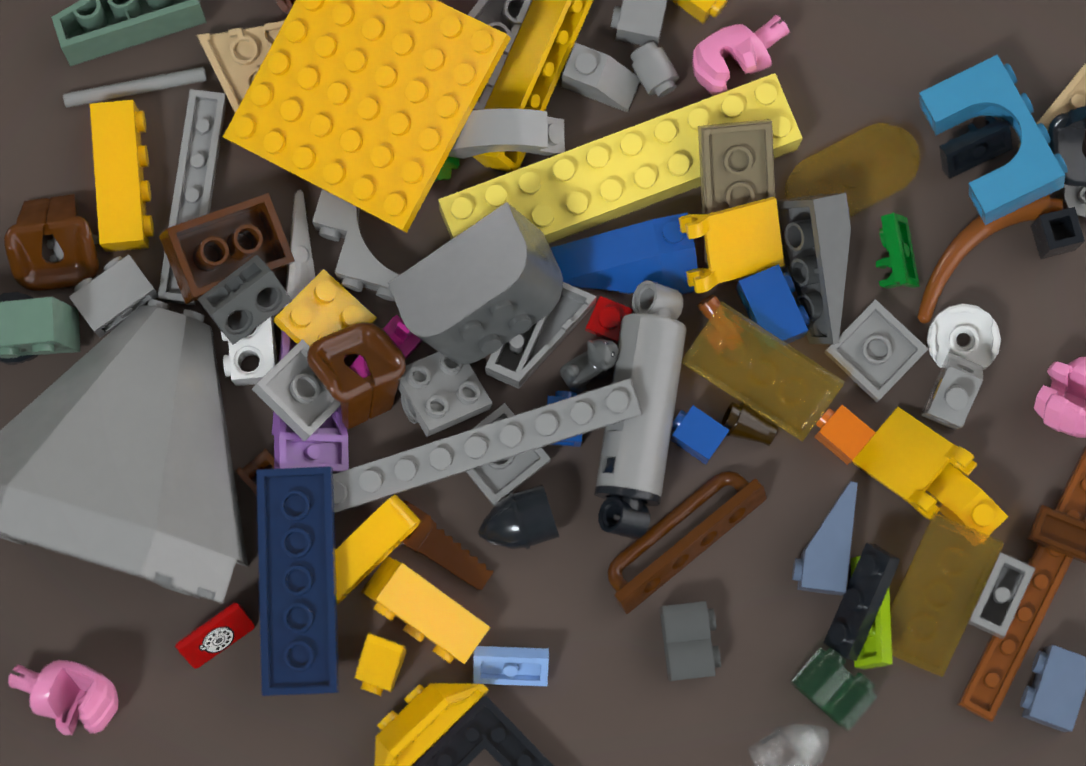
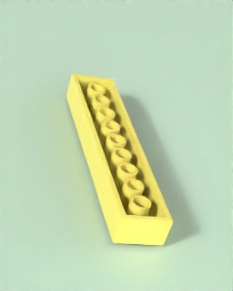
[438,73,802,244]

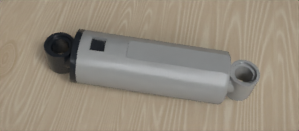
[594,280,687,539]

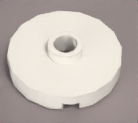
[927,303,1001,371]

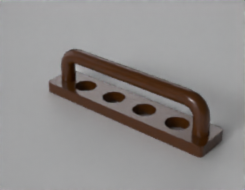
[608,471,767,614]

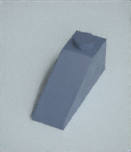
[792,482,858,596]

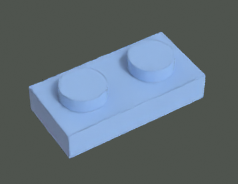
[473,646,549,686]

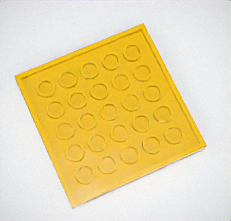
[223,0,511,233]

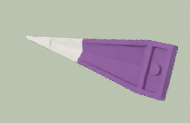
[271,189,349,473]

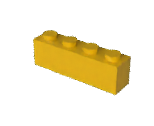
[90,100,154,252]

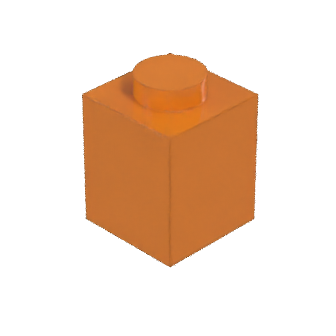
[814,405,876,465]

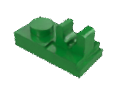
[876,213,920,289]

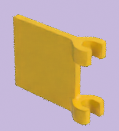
[679,197,784,293]
[852,407,977,521]

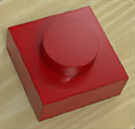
[585,296,633,344]

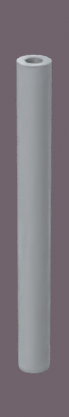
[63,67,207,108]

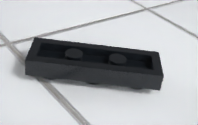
[823,542,900,661]

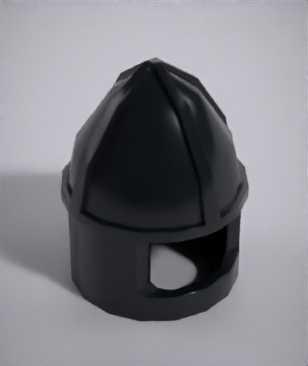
[478,485,559,549]

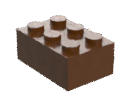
[159,193,295,304]

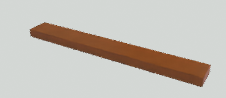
[957,446,1086,722]

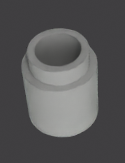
[630,42,679,97]

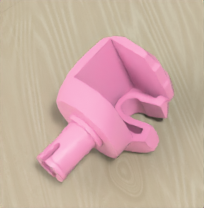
[692,15,789,96]
[1034,357,1086,438]
[8,660,118,735]

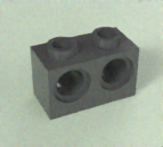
[198,255,292,345]

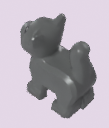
[560,339,619,395]

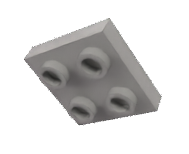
[398,352,492,437]

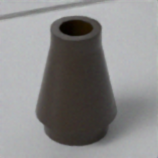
[721,402,778,446]

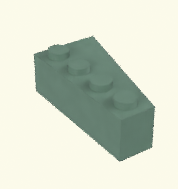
[51,0,206,66]
[0,297,81,358]

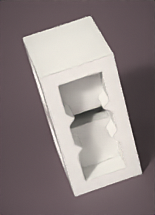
[221,312,278,386]

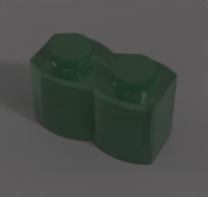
[789,647,878,731]

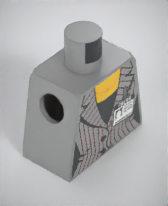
[921,352,983,430]

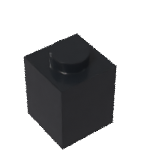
[1030,207,1085,260]

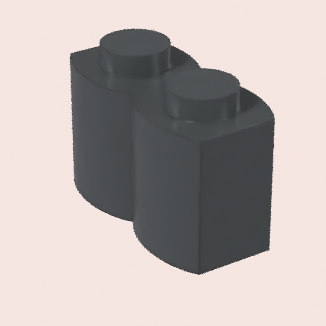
[660,601,721,681]

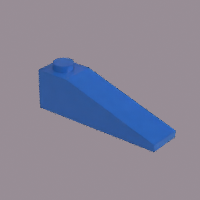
[550,212,698,295]

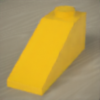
[925,463,1009,546]

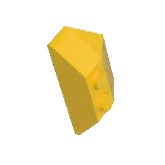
[375,683,489,766]

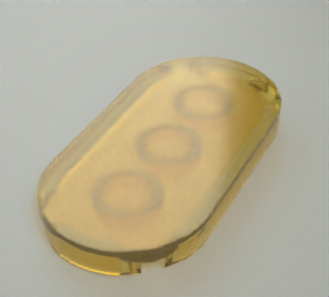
[785,123,920,217]

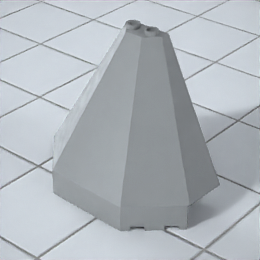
[0,299,248,603]

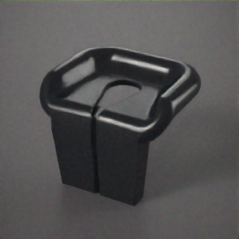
[1048,106,1086,187]

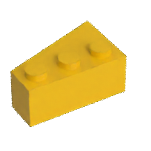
[361,556,490,664]

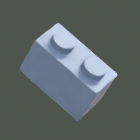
[1020,645,1086,732]

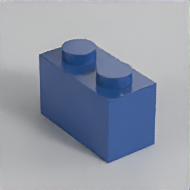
[735,264,810,354]

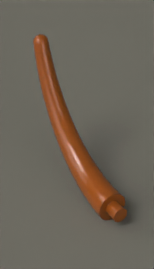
[918,195,1063,324]

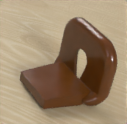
[4,194,99,291]
[307,322,406,429]

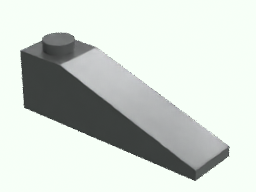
[776,193,851,344]

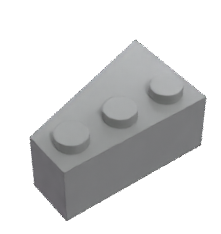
[485,282,597,389]

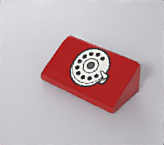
[175,602,255,669]

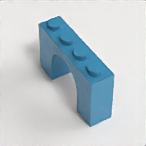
[919,55,1068,225]

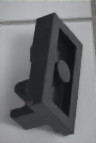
[939,116,1012,179]

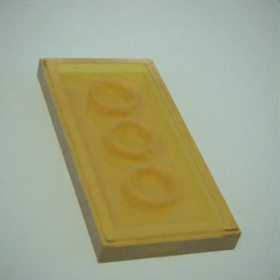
[682,301,844,442]
[890,512,1004,677]

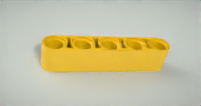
[335,494,421,605]

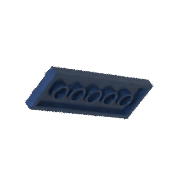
[257,466,339,696]

